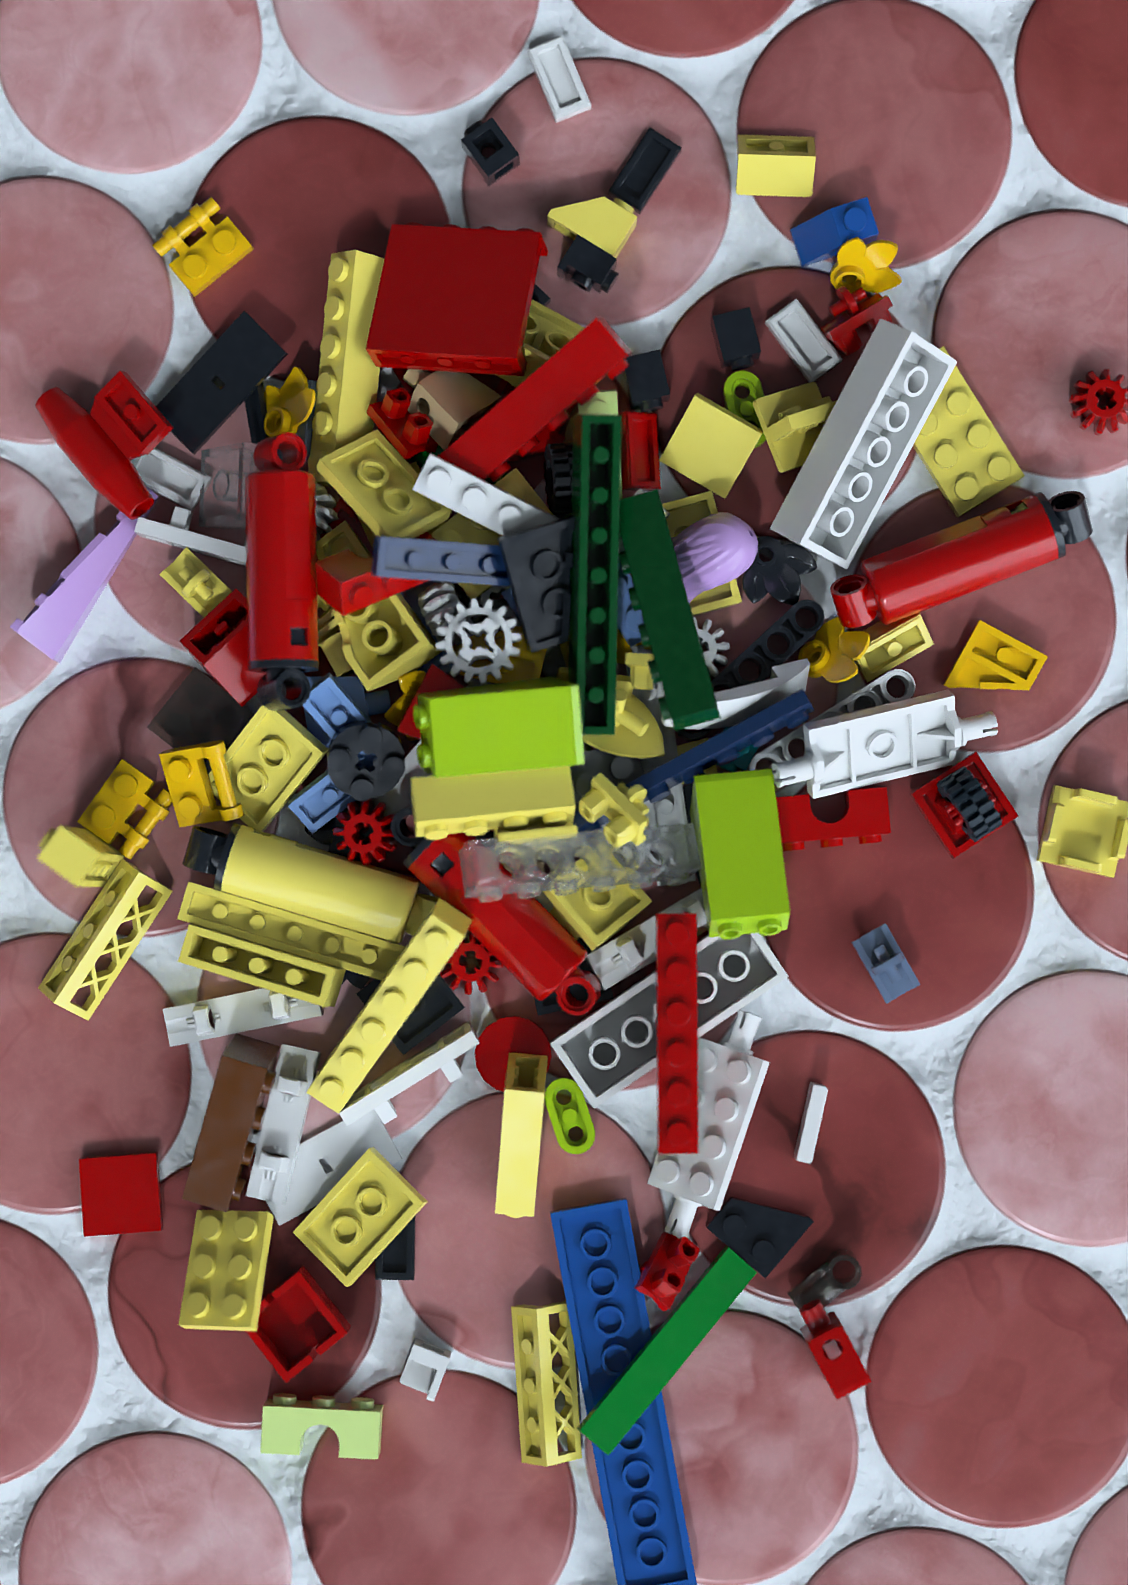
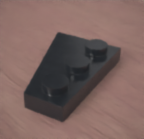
[497,515,575,653]

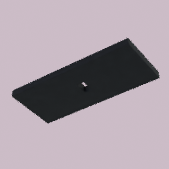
[156,311,288,455]

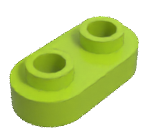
[723,371,766,448]
[544,1077,595,1154]

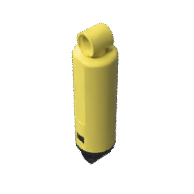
[182,823,439,944]

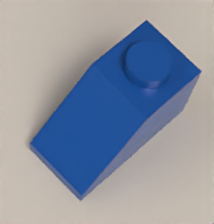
[790,197,879,267]

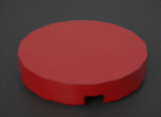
[474,1016,552,1092]

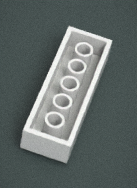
[770,319,957,569]
[550,933,789,1108]

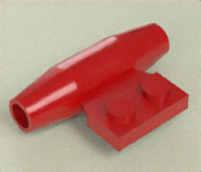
[35,370,174,520]

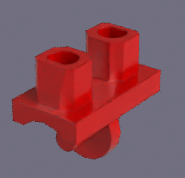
[819,286,893,355]
[367,388,438,459]
[635,1232,700,1311]

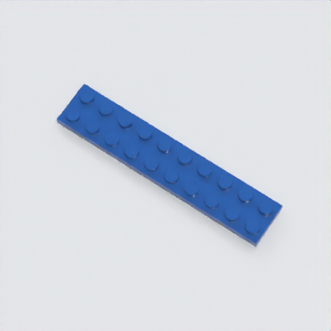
[550,1198,697,1585]

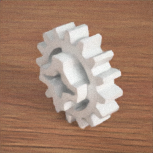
[436,598,521,685]

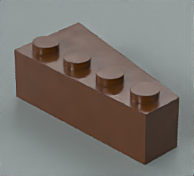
[182,1033,280,1212]

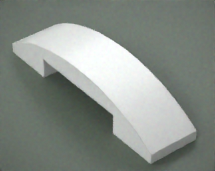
[661,658,810,729]

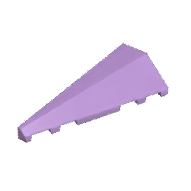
[10,486,159,663]

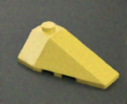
[317,521,442,691]

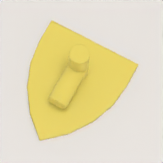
[582,689,665,759]

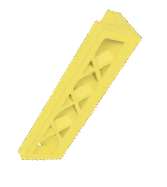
[38,858,173,1021]
[511,1301,582,1467]

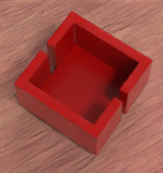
[245,1266,351,1383]

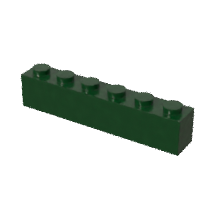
[619,489,721,731]

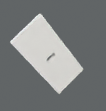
[250,1109,402,1226]

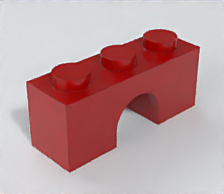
[315,532,436,616]
[776,787,891,851]

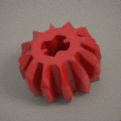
[1068,369,1128,435]
[333,798,397,865]
[440,932,504,995]

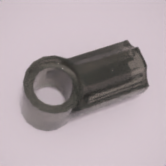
[787,1249,862,1309]

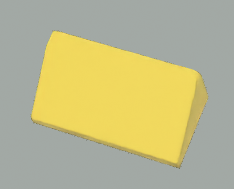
[855,613,934,682]

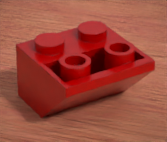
[180,588,266,707]

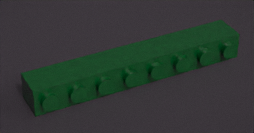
[568,414,622,735]

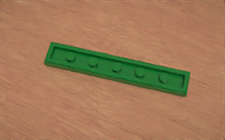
[576,1246,757,1456]

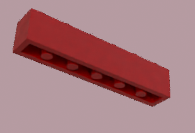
[420,317,632,483]
[655,913,699,1154]

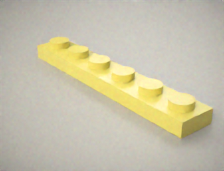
[177,882,406,980]

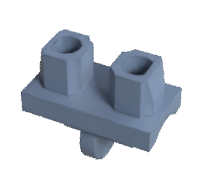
[851,923,921,1004]

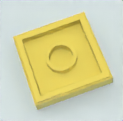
[659,393,763,499]

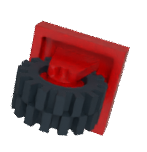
[910,752,1018,859]

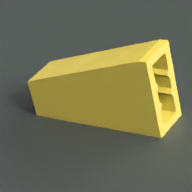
[495,1053,548,1218]

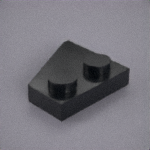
[706,1197,814,1279]

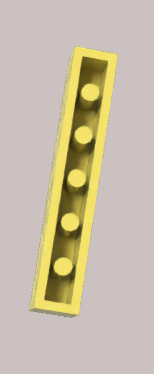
[308,250,385,488]
[306,898,472,1114]

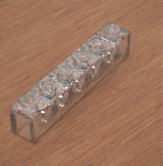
[459,823,701,902]

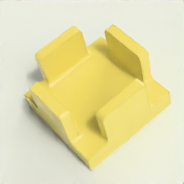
[1036,785,1128,878]
[542,842,652,951]

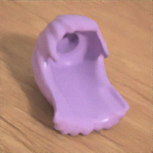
[671,512,758,604]

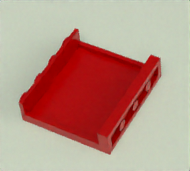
[366,222,548,376]

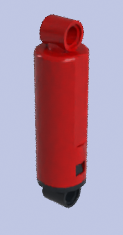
[245,432,319,711]
[830,491,1093,628]
[391,804,601,1016]

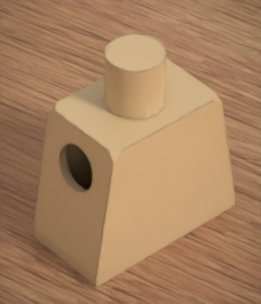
[403,369,501,450]

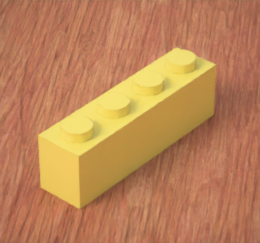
[411,766,576,840]
[37,825,125,887]
[178,924,346,1007]

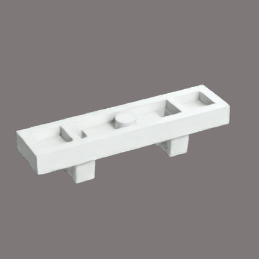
[134,506,246,566]
[585,888,708,990]
[163,988,323,1047]
[339,1022,480,1126]
[246,1044,321,1205]

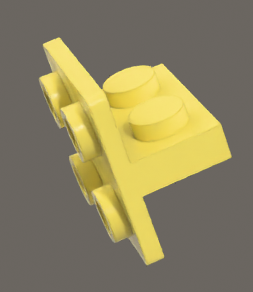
[753,382,837,473]

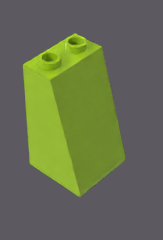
[413,676,585,778]
[690,769,790,939]

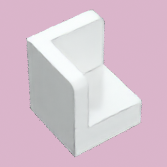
[400,1338,452,1402]

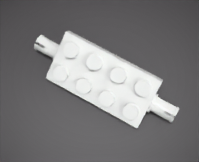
[771,690,998,799]
[647,1010,770,1238]

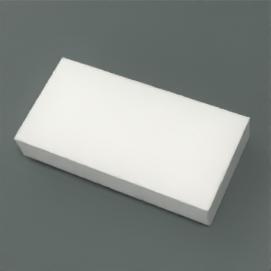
[527,35,591,123]
[765,298,842,383]
[131,448,211,512]
[793,1082,828,1164]

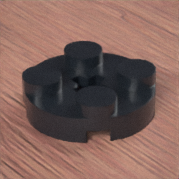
[327,720,405,801]

